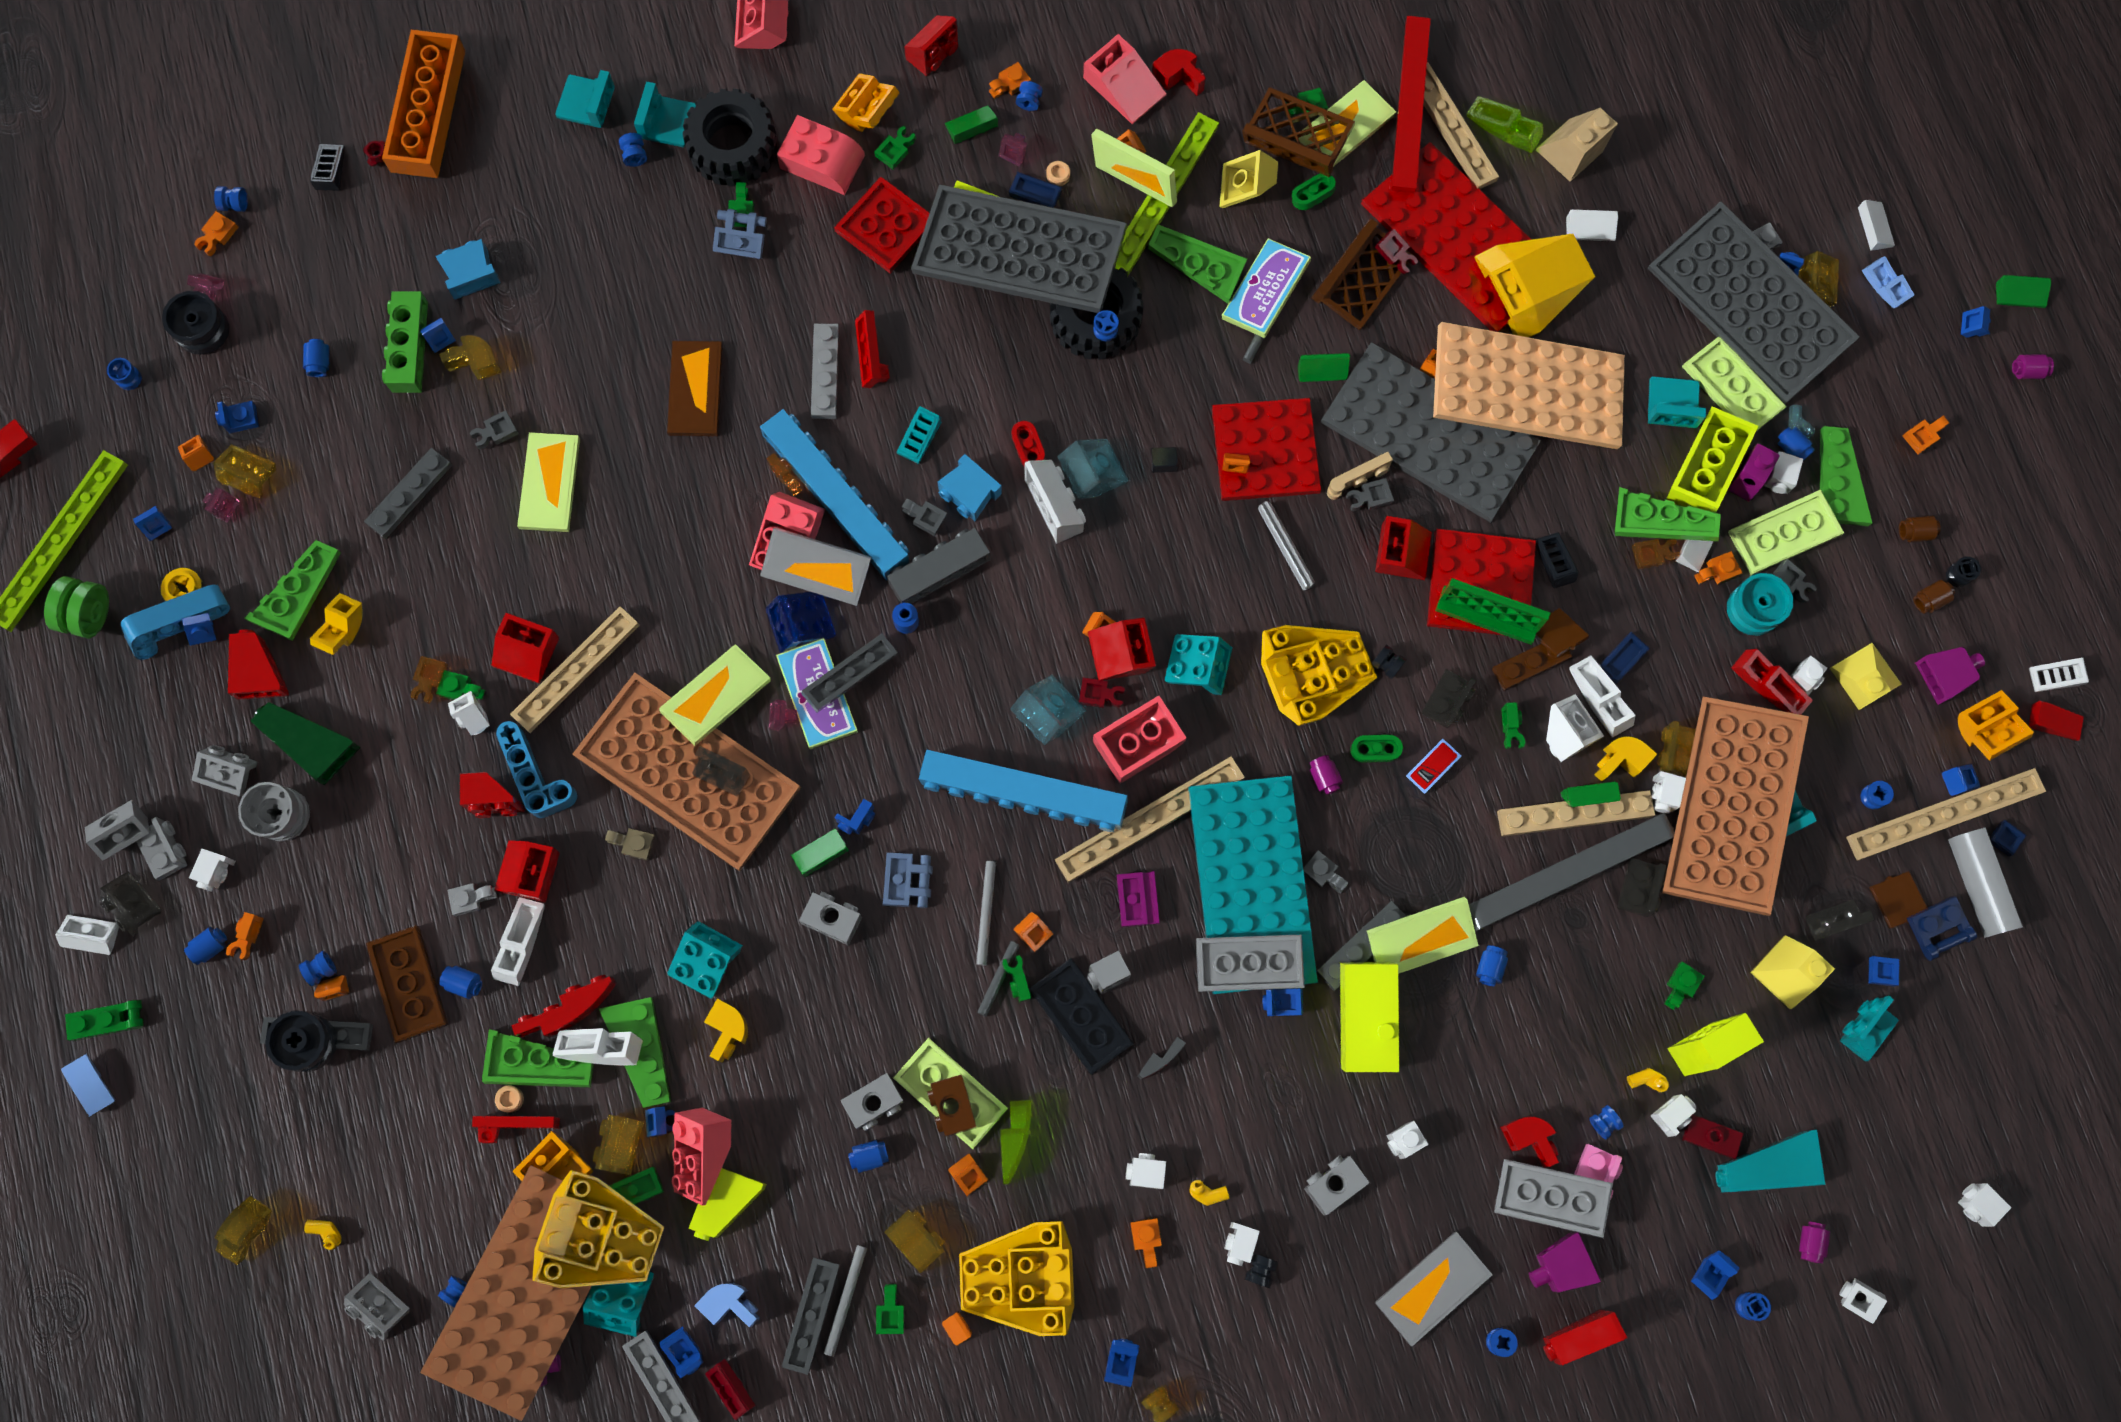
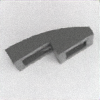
[1137,1037,1186,1080]

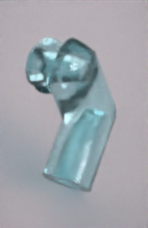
[1788,405,1815,439]

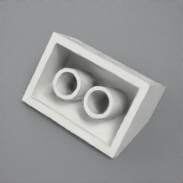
[1025,460,1086,544]

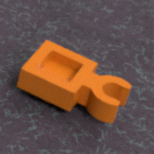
[194,211,239,257]

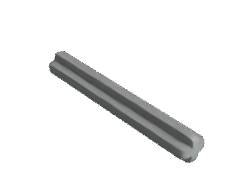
[1258,501,1315,590]

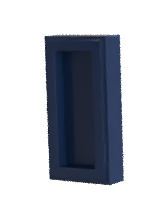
[1009,172,1062,208]
[1599,632,1650,685]

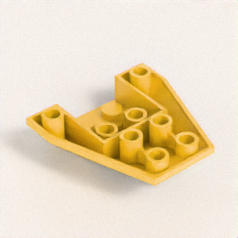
[1474,234,1595,338]
[1261,625,1377,726]
[533,1170,664,1288]
[959,1221,1074,1336]

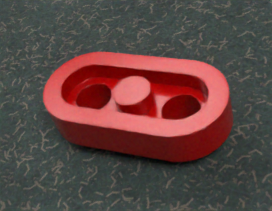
[1012,421,1045,467]

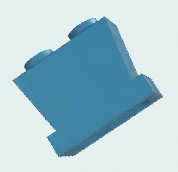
[436,239,501,300]
[938,454,1002,521]

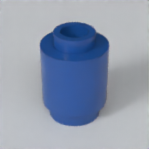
[303,339,329,377]
[1777,427,1815,461]
[892,603,919,634]
[184,927,227,965]
[1476,945,1508,987]
[440,966,482,999]
[848,1140,889,1173]

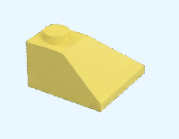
[1220,150,1278,208]
[1830,643,1902,710]
[1750,935,1835,1009]

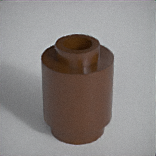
[1899,516,1941,542]
[1913,580,1955,614]

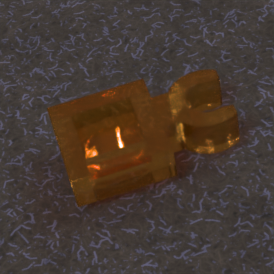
[766,453,802,496]
[1632,539,1681,569]
[411,656,448,704]

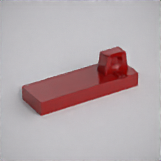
[855,310,890,388]
[472,1116,560,1143]

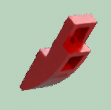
[511,975,616,1038]

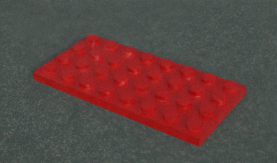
[1361,142,1532,332]

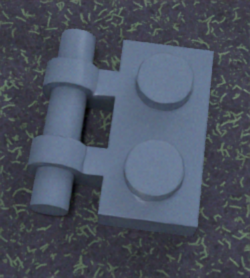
[713,209,767,259]
[883,853,933,908]

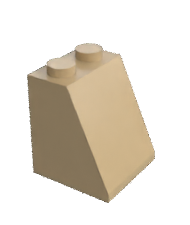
[1536,108,1618,181]

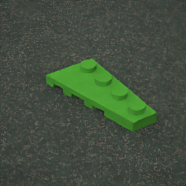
[1148,225,1247,304]
[1820,426,1872,526]
[1615,487,1721,541]
[244,540,341,641]
[599,997,671,1108]
[482,1029,594,1088]

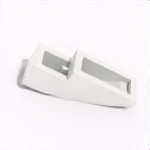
[1569,656,1635,737]
[491,897,545,986]
[553,1028,643,1065]

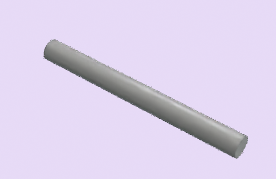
[976,861,996,966]
[824,1245,867,1357]

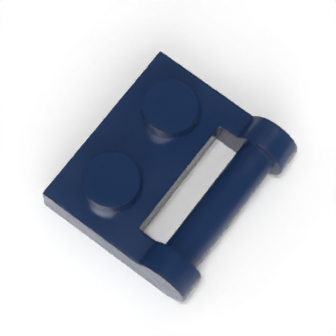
[1907,897,1977,961]

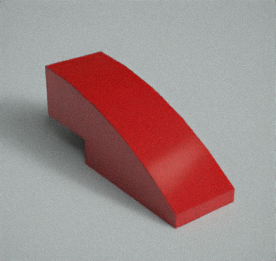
[0,419,37,478]
[1731,649,1813,715]

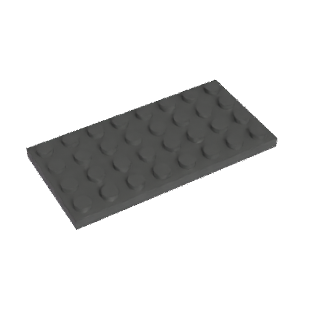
[911,184,1127,313]
[1647,201,1860,404]
[1321,342,1541,523]

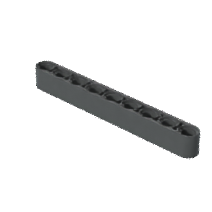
[1469,813,1675,932]

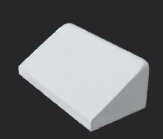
[1858,200,1895,251]
[1566,210,1618,241]
[1676,540,1713,572]
[55,915,119,955]

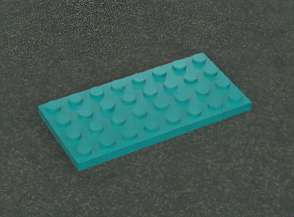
[1188,776,1318,994]

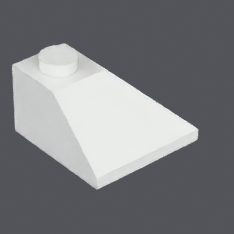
[1546,694,1604,762]

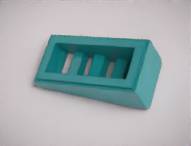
[897,406,942,464]

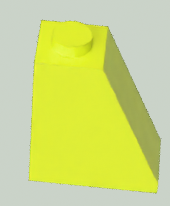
[688,1168,767,1241]

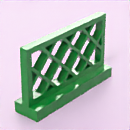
[1435,578,1550,645]

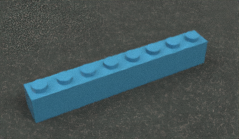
[760,409,909,580]
[919,750,1128,832]

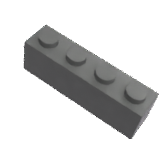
[887,528,990,604]

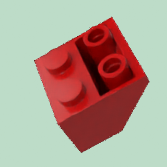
[904,15,958,76]
[1375,516,1432,580]
[491,613,559,684]
[1088,617,1156,681]
[460,772,525,818]
[494,840,560,903]

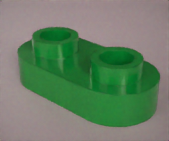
[1292,174,1336,210]
[1350,735,1403,762]

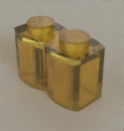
[884,1210,945,1273]

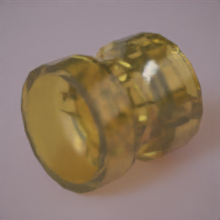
[1141,1385,1179,1422]

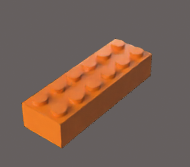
[382,29,465,178]

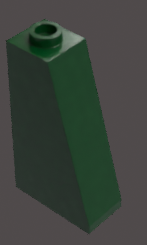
[250,702,361,786]

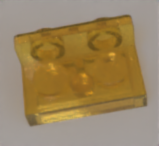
[1799,251,1839,307]
[213,444,276,498]
[1658,721,1696,778]

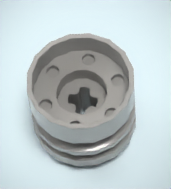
[238,782,310,842]

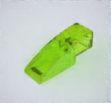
[1467,96,1543,153]
[1000,1100,1031,1185]

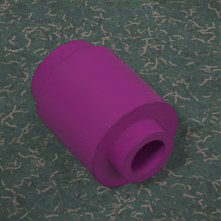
[2012,354,2054,379]
[1310,755,1343,795]
[1799,1222,1831,1264]

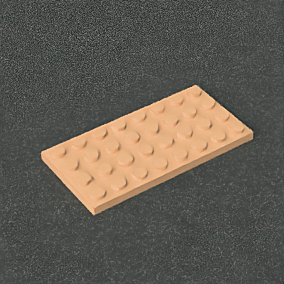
[1433,322,1625,449]

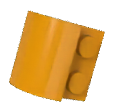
[832,74,900,132]
[1958,690,2034,761]
[512,1131,593,1181]

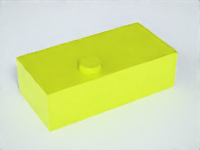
[1666,407,1758,513]
[1340,963,1399,1072]
[1667,1013,1764,1076]

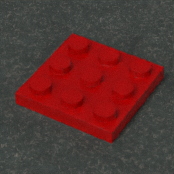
[834,177,930,274]

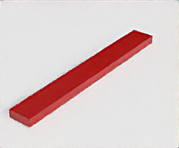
[1391,16,1431,192]

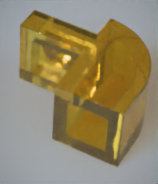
[440,335,502,381]
[215,1196,272,1265]

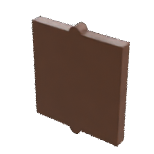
[1535,608,1589,657]
[1869,871,1927,929]

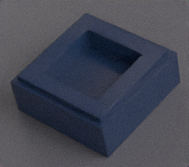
[1990,820,2027,857]

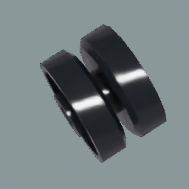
[162,291,229,355]
[265,1011,337,1072]

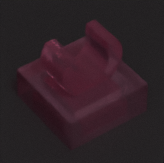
[999,133,1027,166]
[187,273,224,301]
[202,487,239,523]
[769,699,797,731]

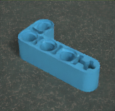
[121,585,230,660]
[496,721,577,818]

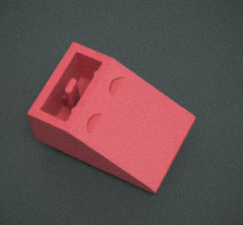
[1083,34,1166,125]
[749,492,825,570]
[672,1107,731,1206]

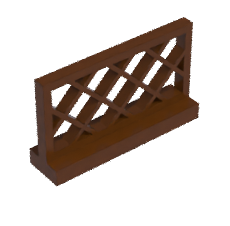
[1242,87,1355,177]
[1311,218,1414,330]

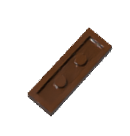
[1492,643,1572,691]

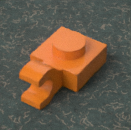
[989,62,1031,99]
[1903,415,1949,454]
[1694,551,1742,585]
[226,912,264,960]
[1130,1218,1162,1268]

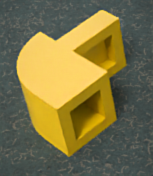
[310,593,362,655]
[1594,737,1657,781]
[704,999,748,1063]

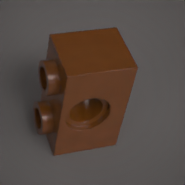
[927,1074,977,1137]

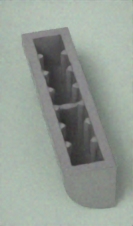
[1948,828,2023,938]

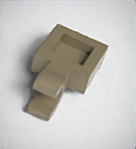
[605,828,655,861]

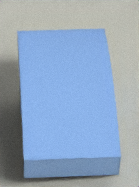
[61,1053,116,1117]

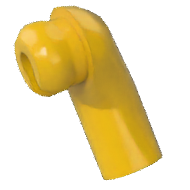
[1627,1068,1669,1092]
[1189,1180,1229,1206]
[304,1220,341,1250]

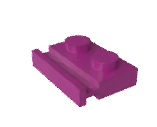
[1116,871,1160,928]

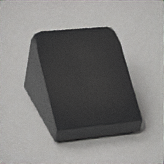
[1151,447,1178,473]

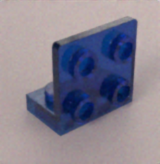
[765,592,836,653]

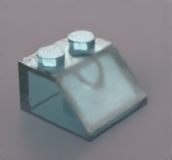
[1057,439,1129,499]
[1010,675,1086,745]

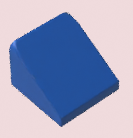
[1942,764,1981,796]

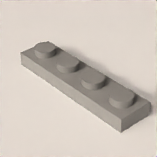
[811,324,839,419]
[622,1330,701,1422]

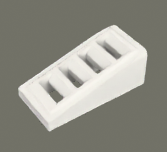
[2029,658,2089,692]

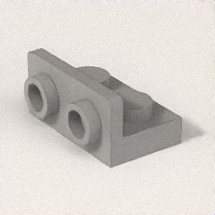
[192,745,257,796]
[136,817,187,881]
[344,1273,410,1341]

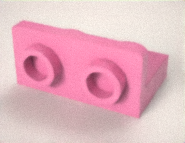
[1574,1144,1623,1200]

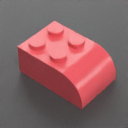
[777,115,865,195]
[1093,696,1187,784]

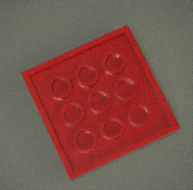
[1212,398,1321,501]
[1427,529,1536,636]

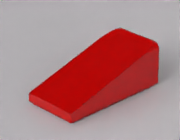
[2029,701,2084,741]

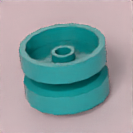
[1727,573,1793,636]

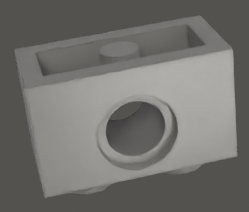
[85,800,150,861]
[799,891,862,946]
[1087,951,1131,994]
[840,1073,904,1131]
[1304,1155,1369,1215]

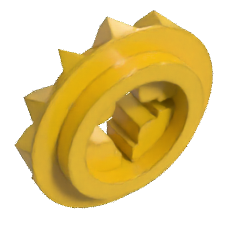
[161,568,203,601]

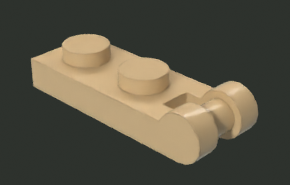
[1327,452,1393,500]

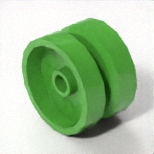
[44,576,109,639]

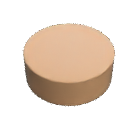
[1046,161,1070,186]
[495,1085,524,1113]

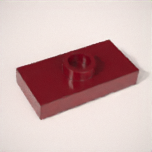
[1682,1114,1743,1159]
[705,1359,756,1420]

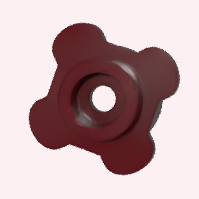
[363,141,386,166]

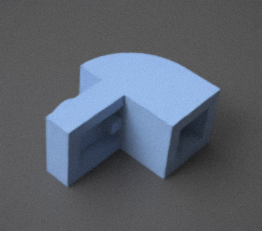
[695,1283,760,1327]

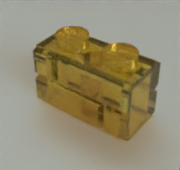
[593,1114,644,1175]

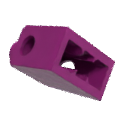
[1728,444,1780,502]
[1915,647,1985,705]
[1528,1232,1601,1292]

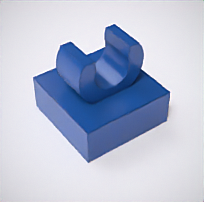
[1961,306,1991,338]
[420,318,456,353]
[133,506,172,541]
[1869,956,1899,986]
[645,1107,675,1137]

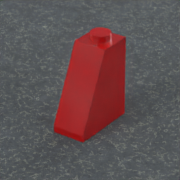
[228,630,289,700]
[1543,1310,1627,1365]

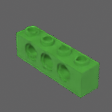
[382,291,428,393]

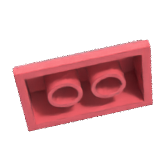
[734,0,789,49]

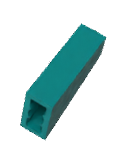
[1715,1130,1826,1192]

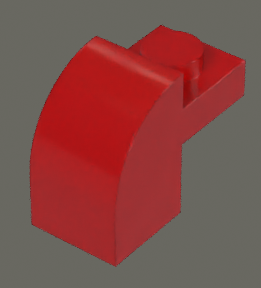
[1152,49,1206,96]
[1500,1117,1559,1168]

